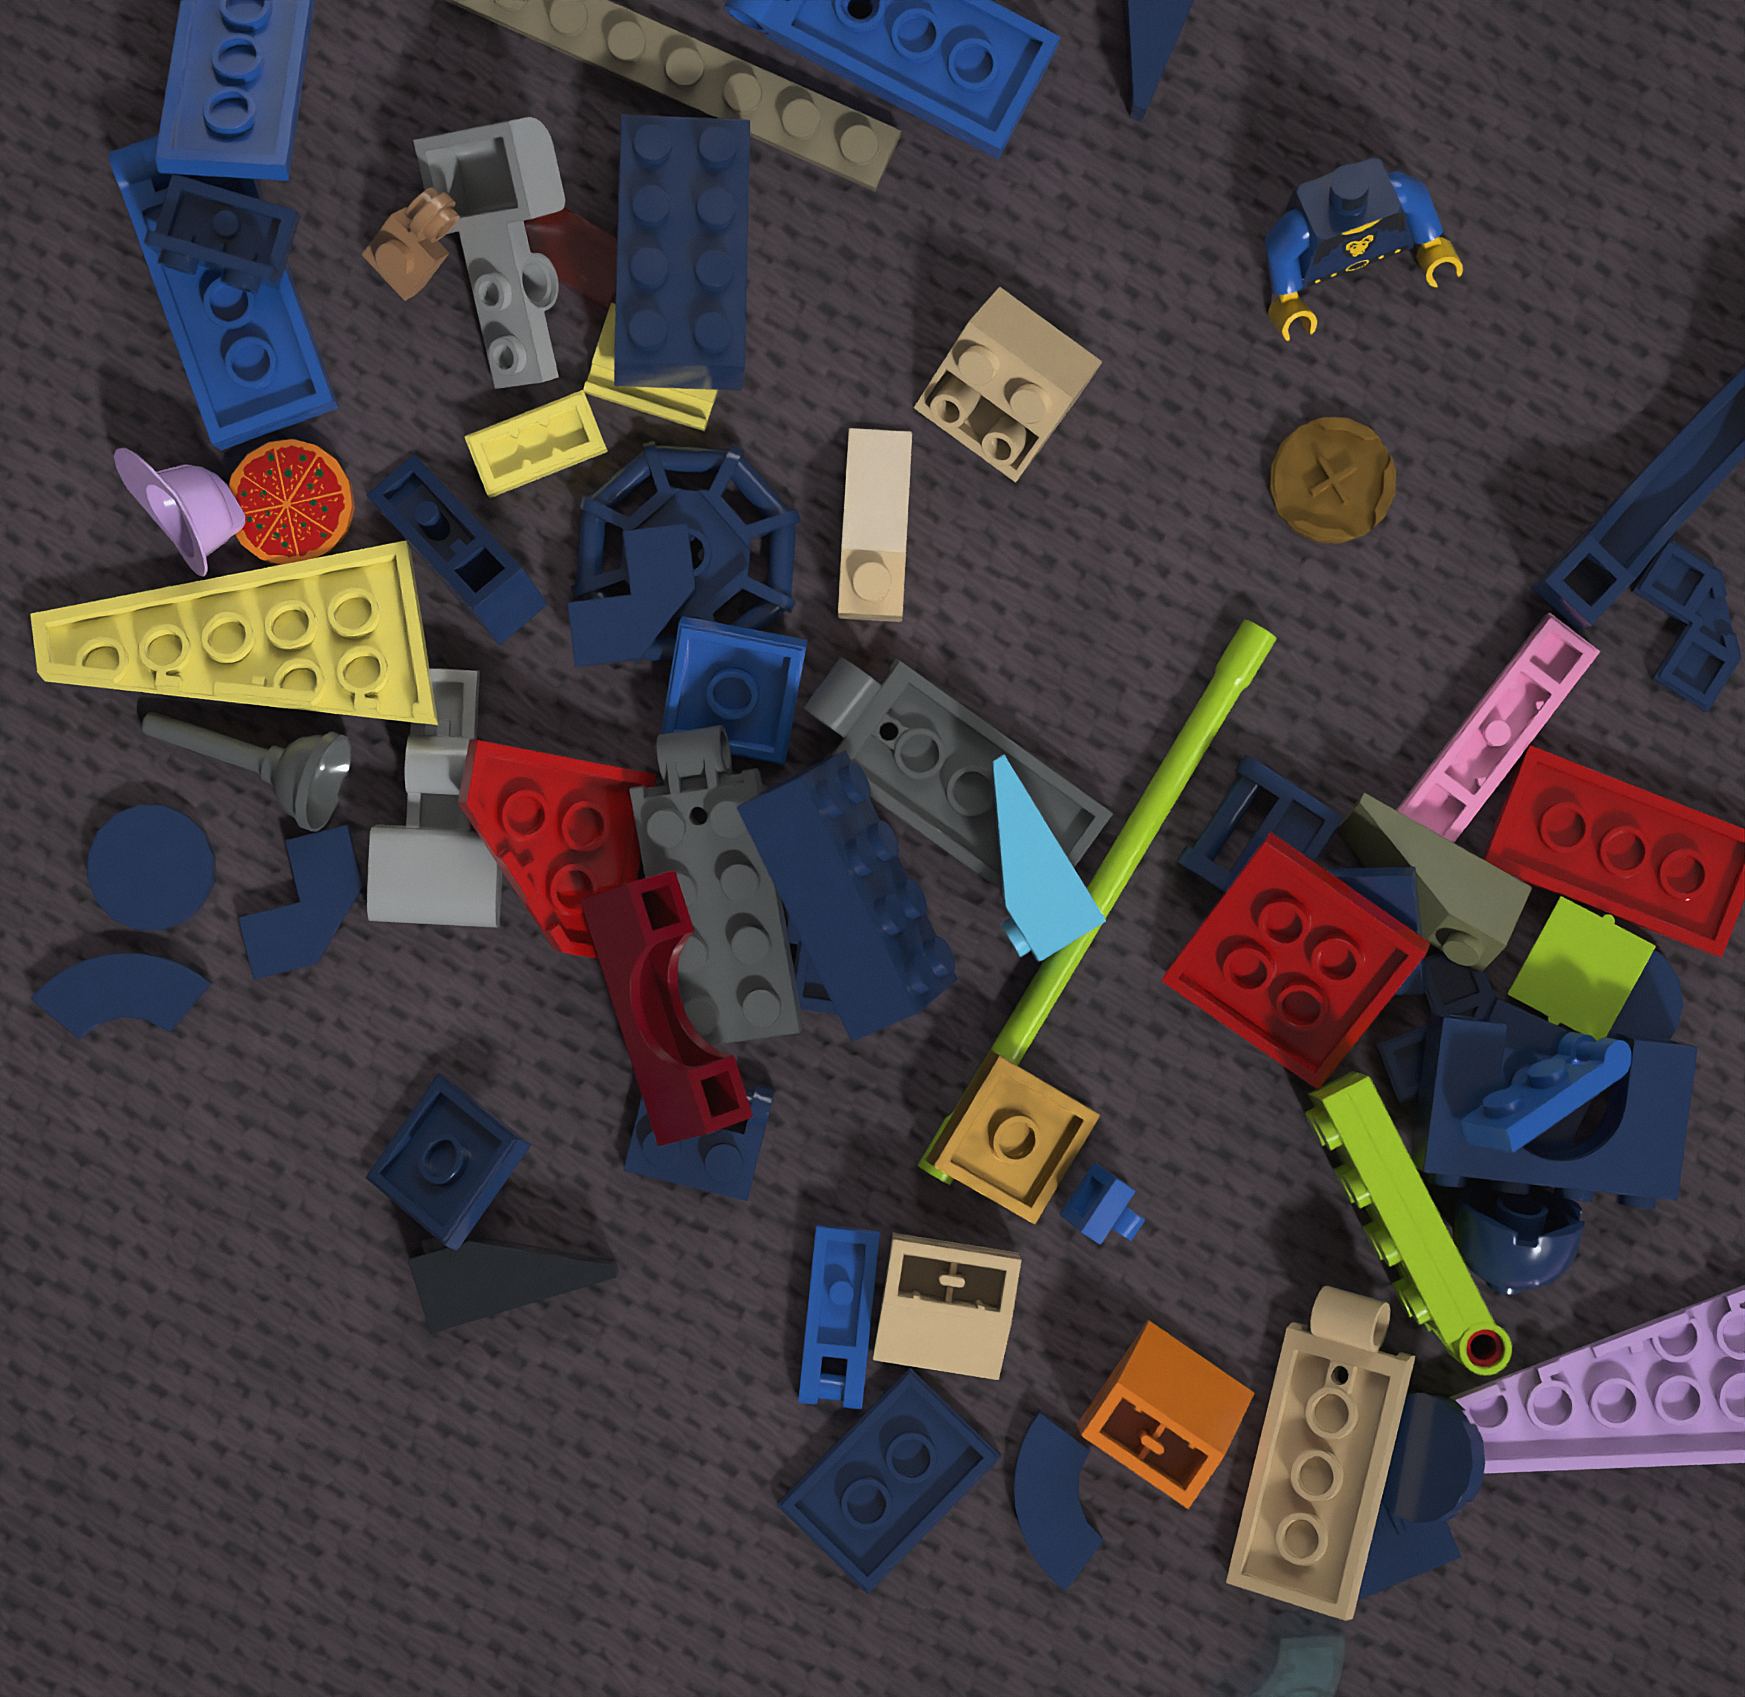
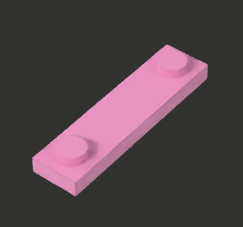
[1396,613,1600,843]

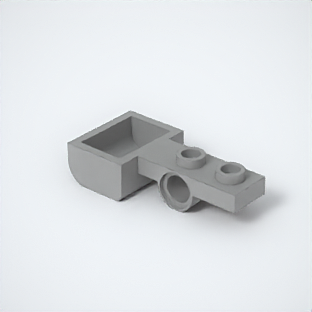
[413,117,565,389]
[367,668,502,928]

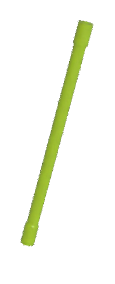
[918,619,1277,1185]

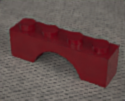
[580,869,753,1147]

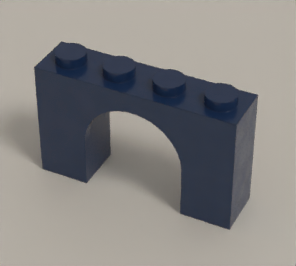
[1411,1011,1698,1209]

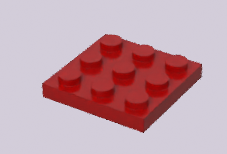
[1161,832,1430,1090]

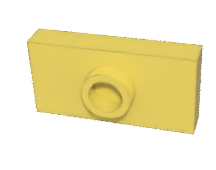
[464,390,608,498]

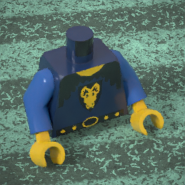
[1265,157,1463,341]

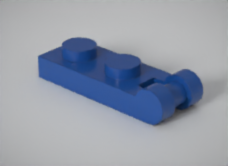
[1460,1032,1632,1153]
[798,1224,880,1409]

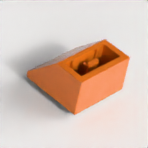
[1077,1320,1255,1509]

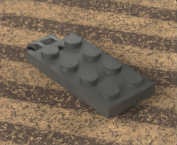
[803,657,1113,891]
[629,725,804,1045]

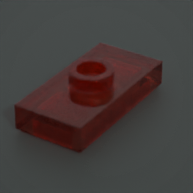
[524,207,618,310]

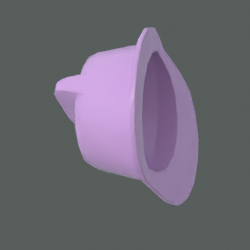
[114,448,245,576]

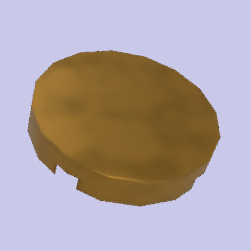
[1269,417,1396,544]

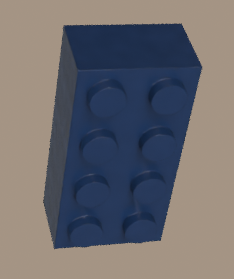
[614,115,750,391]
[736,750,958,1042]

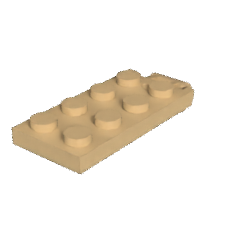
[1226,1286,1415,1621]

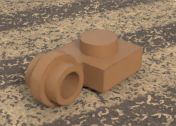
[362,187,460,301]

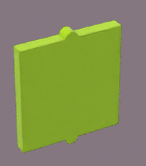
[1507,896,1656,1042]

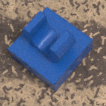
[1059,1162,1145,1245]

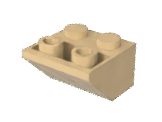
[914,287,1102,482]
[873,1233,1021,1380]

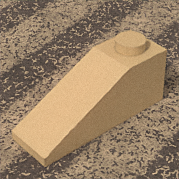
[838,428,912,622]

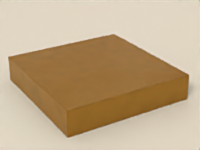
[926,1050,1100,1224]

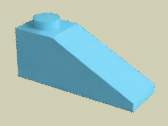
[991,755,1106,962]

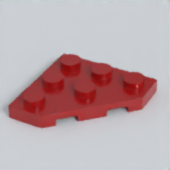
[458,739,656,959]

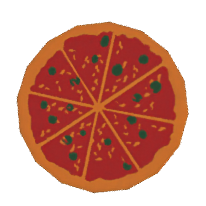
[228,439,355,565]

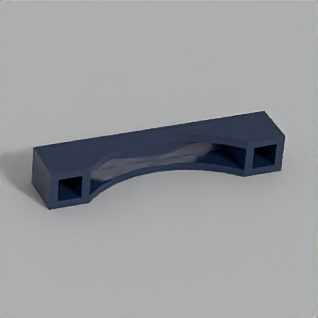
[1531,362,1745,631]

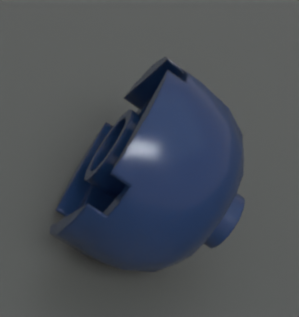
[1452,1178,1585,1294]

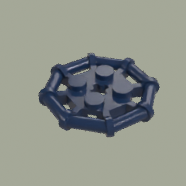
[571,439,802,665]

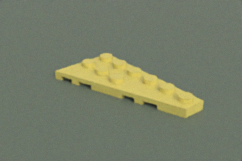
[30,541,438,725]

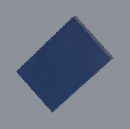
[776,1366,1001,1594]

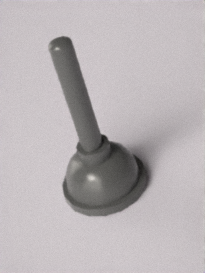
[141,711,351,832]

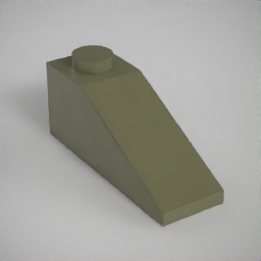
[1337,793,1532,973]

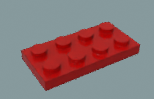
[1482,745,1745,957]

